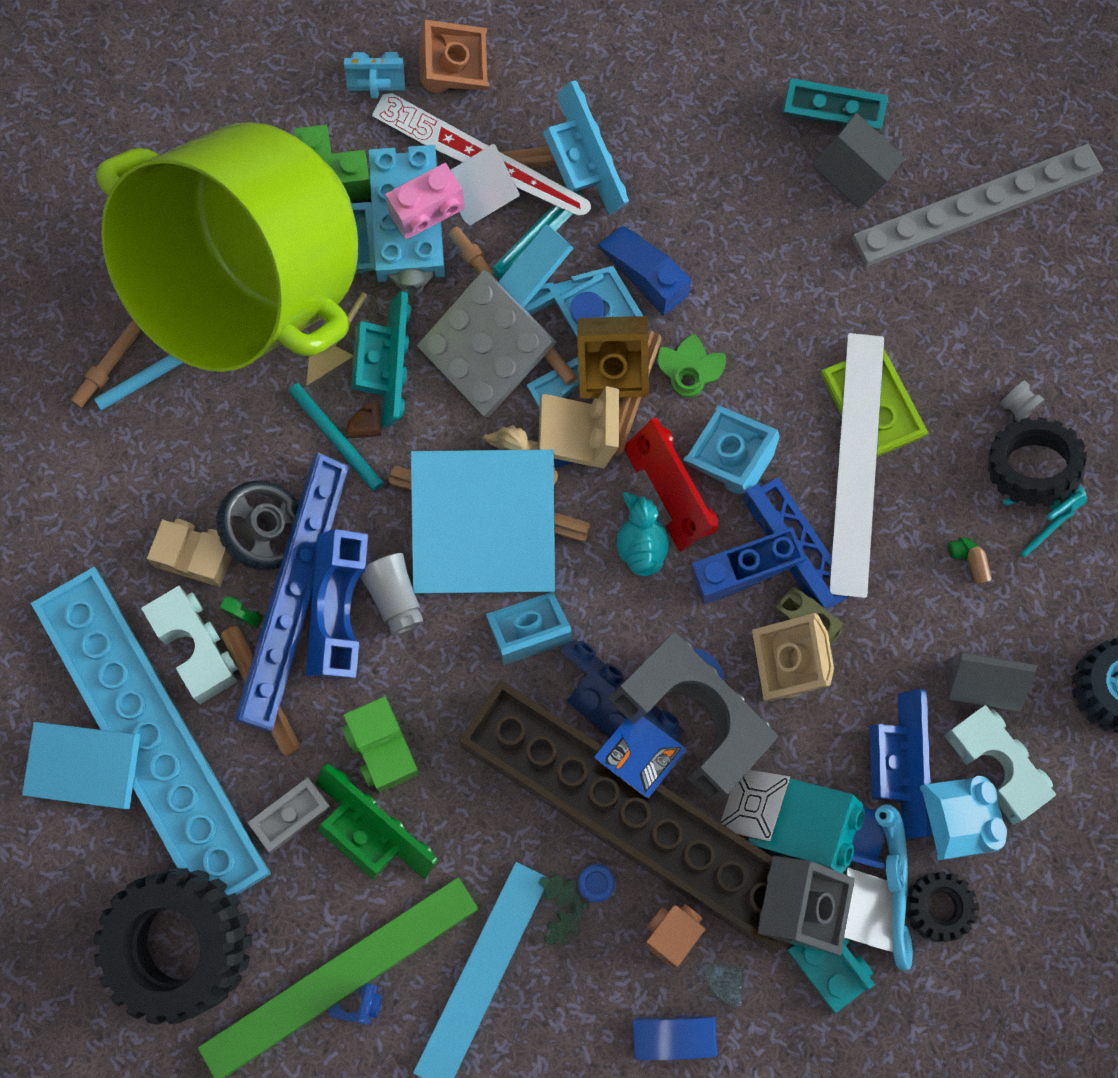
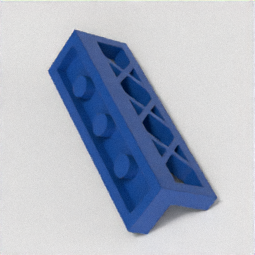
[742,478,851,610]

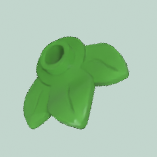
[658,334,726,398]

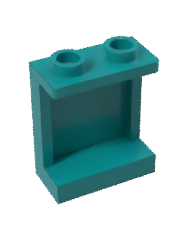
[749,778,865,874]

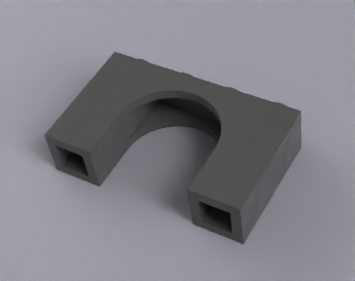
[608,631,779,804]

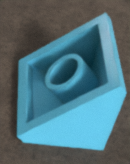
[486,592,572,665]

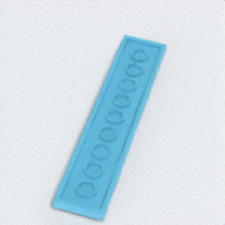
[31,567,271,895]

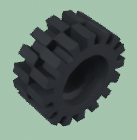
[906,872,979,942]

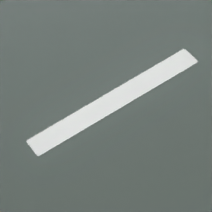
[830,333,884,598]

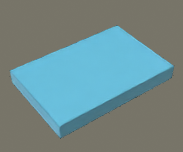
[22,722,140,809]

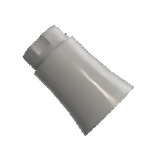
[360,553,423,636]

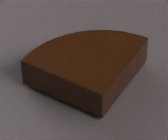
[346,401,381,439]

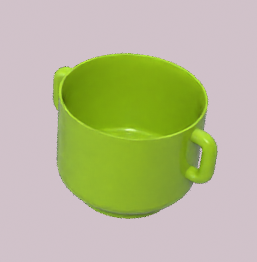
[95,122,358,372]

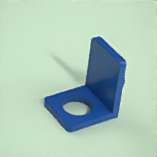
[852,807,886,869]
[329,984,382,1025]

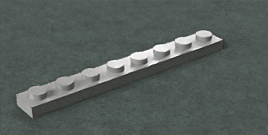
[852,143,1104,267]

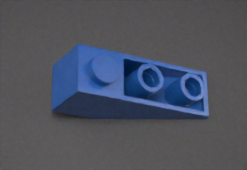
[691,527,806,605]

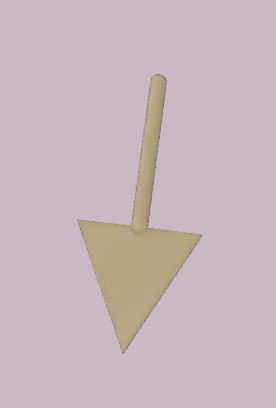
[306,292,367,386]

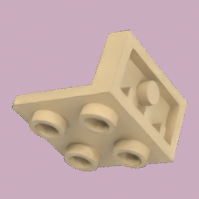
[538,386,619,469]

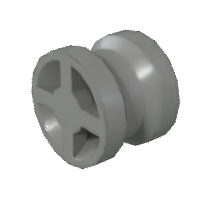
[1000,380,1045,423]

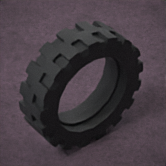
[988,417,1087,507]

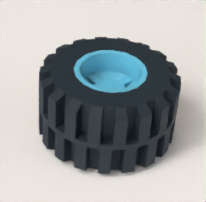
[1071,637,1118,733]

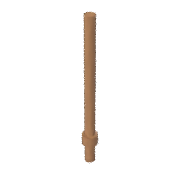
[448,227,577,386]
[70,320,142,409]

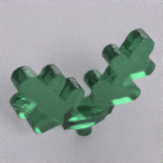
[538,874,589,946]

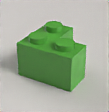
[294,125,371,202]
[342,696,420,793]

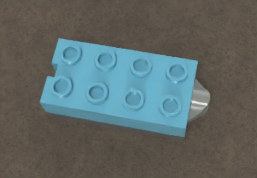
[369,145,446,297]

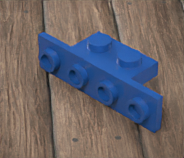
[870,689,932,839]

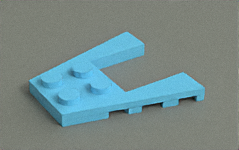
[524,266,643,409]

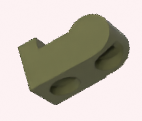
[772,587,844,646]

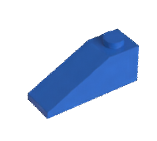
[598,226,692,316]

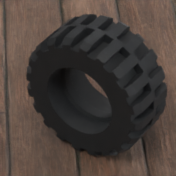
[93,868,252,1025]

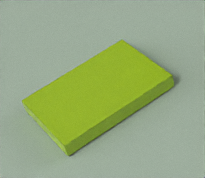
[820,349,929,457]

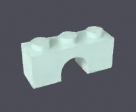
[141,586,238,705]
[944,705,1056,824]

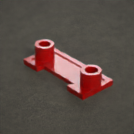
[624,418,718,552]

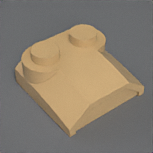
[752,613,834,701]

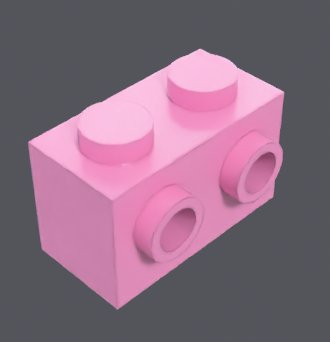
[385,162,465,240]

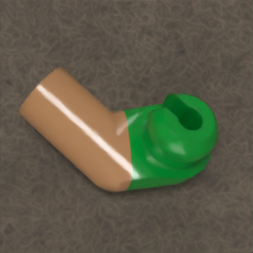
[948,537,992,583]

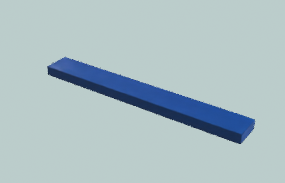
[234,453,349,732]

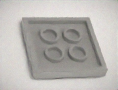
[417,270,557,417]

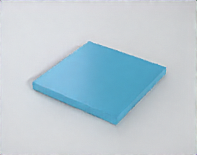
[411,450,555,593]

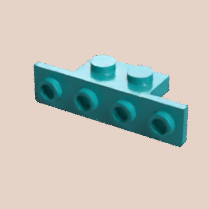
[351,291,411,428]

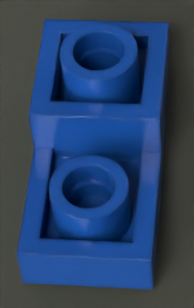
[633,1015,718,1060]

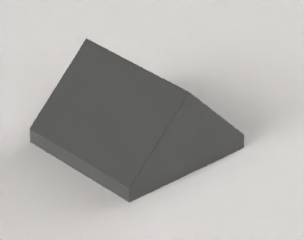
[811,113,905,208]
[945,652,1037,712]

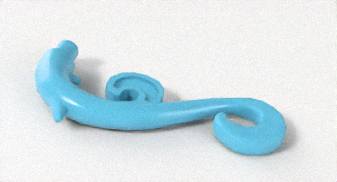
[875,804,913,971]

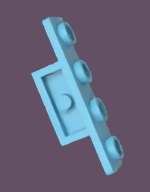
[543,80,629,215]

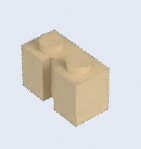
[147,519,232,587]

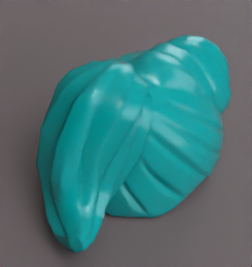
[616,492,669,576]

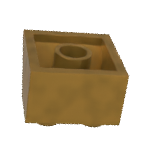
[577,316,649,399]

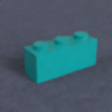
[780,78,889,131]

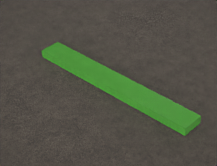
[198,877,479,1078]

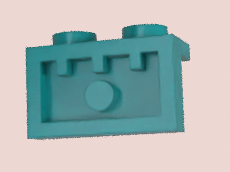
[787,938,875,1014]

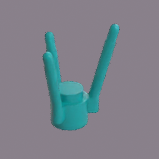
[1003,485,1087,557]

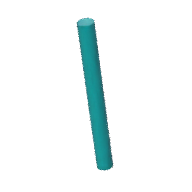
[288,383,384,492]

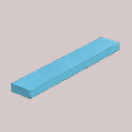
[413,862,549,1078]

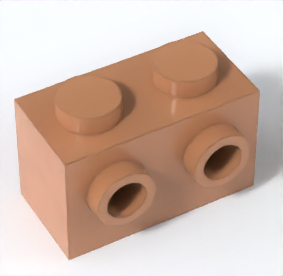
[643,904,706,969]

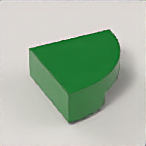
[220,596,263,629]

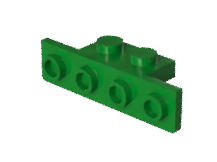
[316,763,437,880]

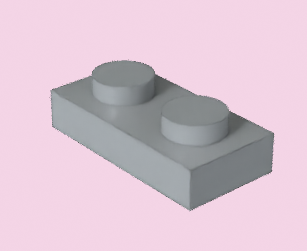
[247,777,331,853]

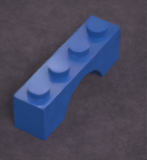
[305,529,368,680]

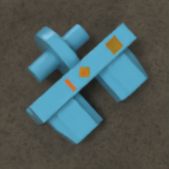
[344,52,405,98]

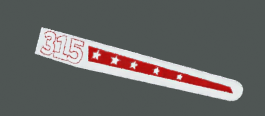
[372,93,591,215]

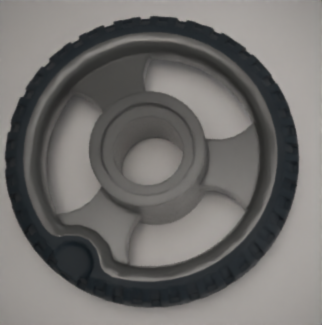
[216,480,299,571]

